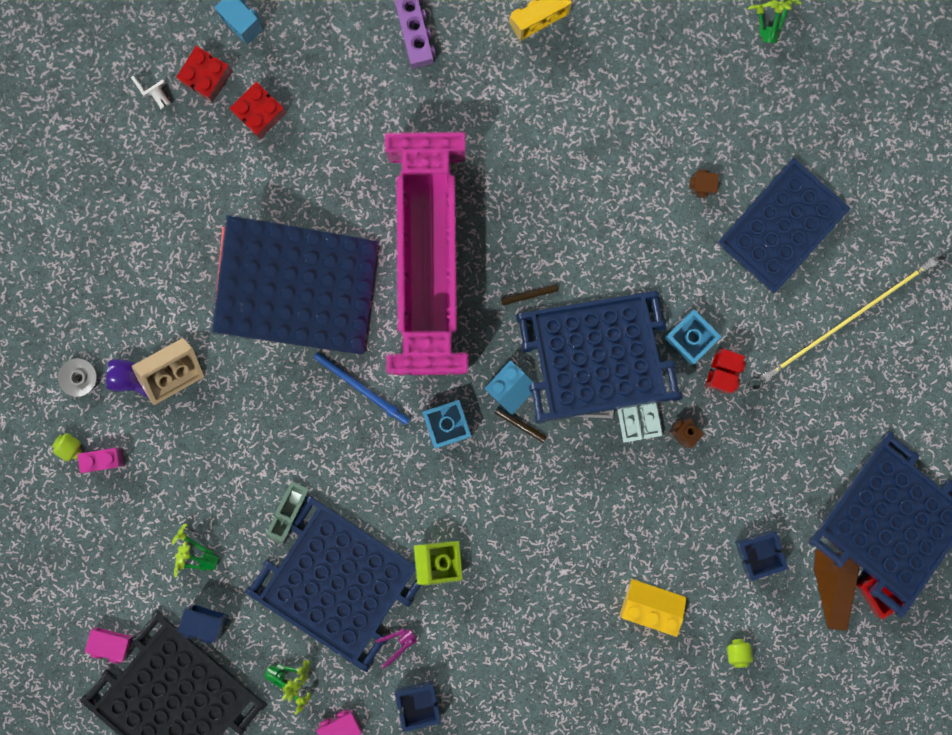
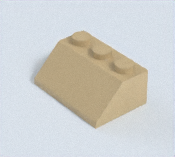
[132,338,204,405]

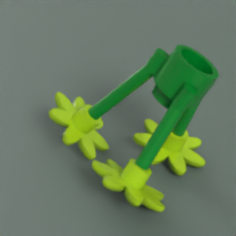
[747,0,802,43]
[172,524,218,578]
[264,660,312,714]

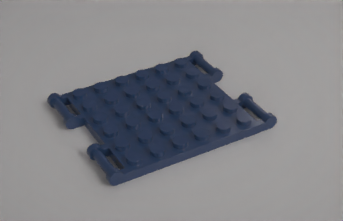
[516,291,683,424]
[808,430,952,618]
[245,495,421,672]

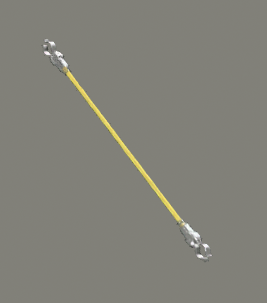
[747,248,951,391]

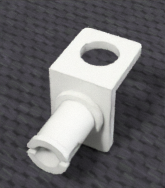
[131,76,171,109]

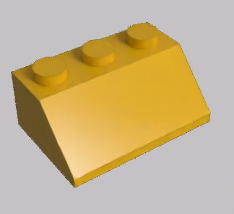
[509,0,572,41]
[620,579,686,637]

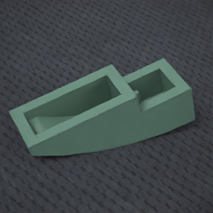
[266,481,309,545]

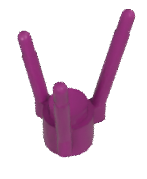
[376,628,418,669]

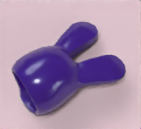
[106,359,148,398]

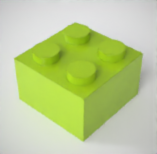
[414,541,463,585]

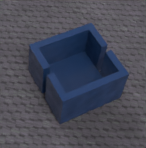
[735,530,788,581]
[177,604,229,644]
[394,680,442,732]

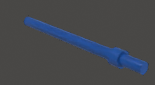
[314,352,410,425]

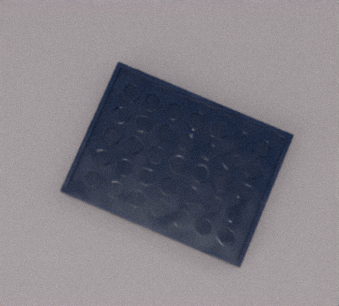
[210,215,378,355]

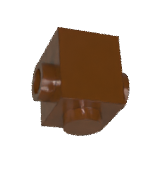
[689,169,719,198]
[669,418,704,448]

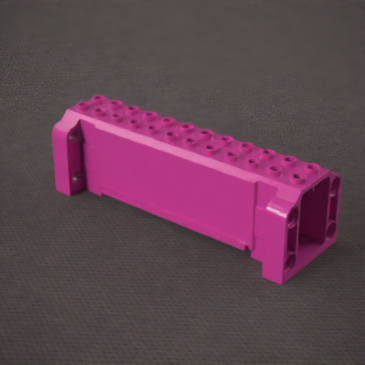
[385,133,467,375]

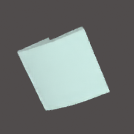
[618,403,663,442]

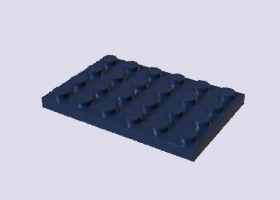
[717,158,851,294]

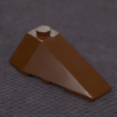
[813,550,859,631]

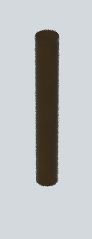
[501,284,558,306]
[494,407,547,443]

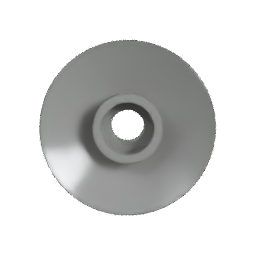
[58,358,97,397]

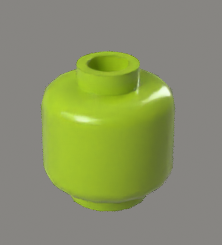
[51,433,82,462]
[727,639,753,668]

